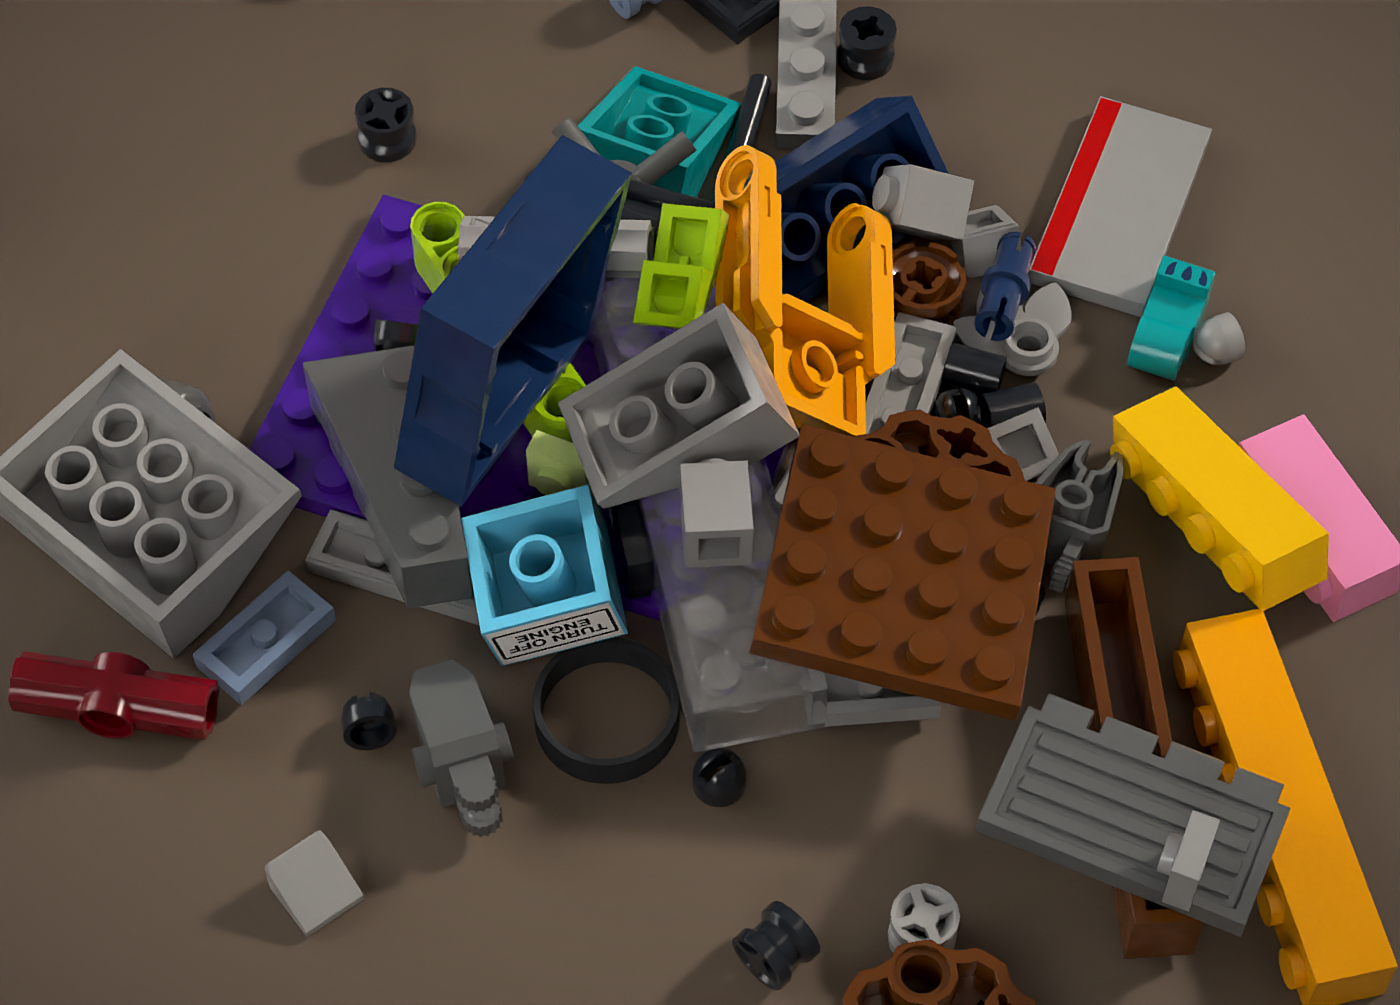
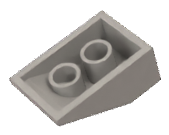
[558,303,800,509]

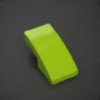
[633,203,730,330]

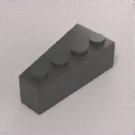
[303,345,472,609]

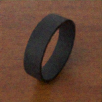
[533,637,680,784]

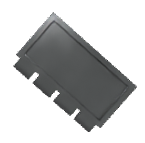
[975,693,1290,937]

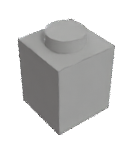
[872,164,974,241]
[680,458,754,568]

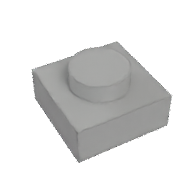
[988,407,1059,481]
[1156,810,1220,912]

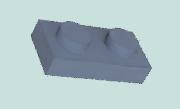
[193,570,336,706]

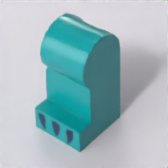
[1127,255,1216,381]

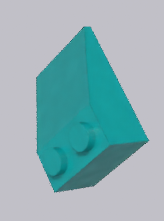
[578,66,742,197]

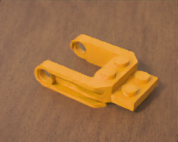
[715,145,895,437]

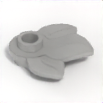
[953,282,1072,376]

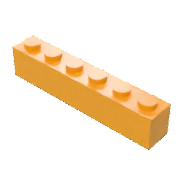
[1173,609,1398,1005]

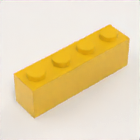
[1110,386,1329,612]

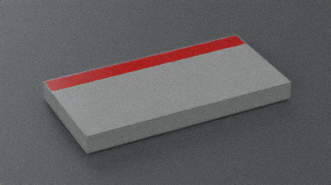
[1028,96,1212,317]

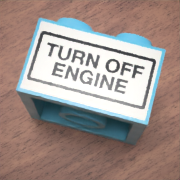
[461,484,628,667]

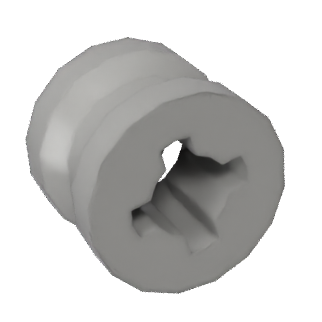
[887,883,960,953]

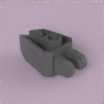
[1035,439,1124,594]
[409,659,514,838]

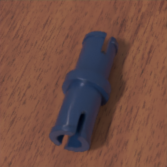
[974,232,1037,341]

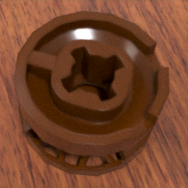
[892,242,966,326]

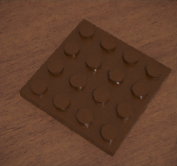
[749,424,1056,721]

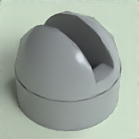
[1193,312,1245,365]

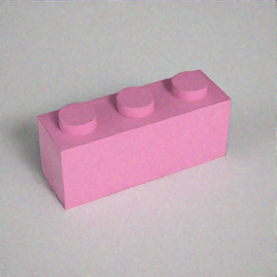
[1239,414,1400,622]

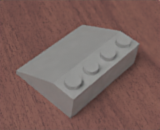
[0,349,302,659]

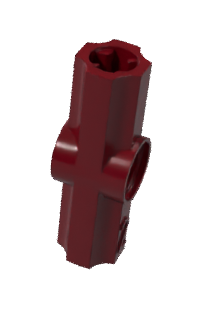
[8,651,219,740]

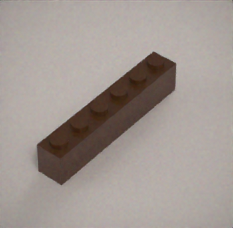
[1065,557,1204,959]

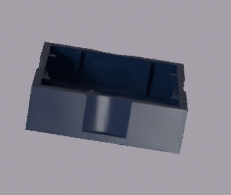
[394,135,632,506]

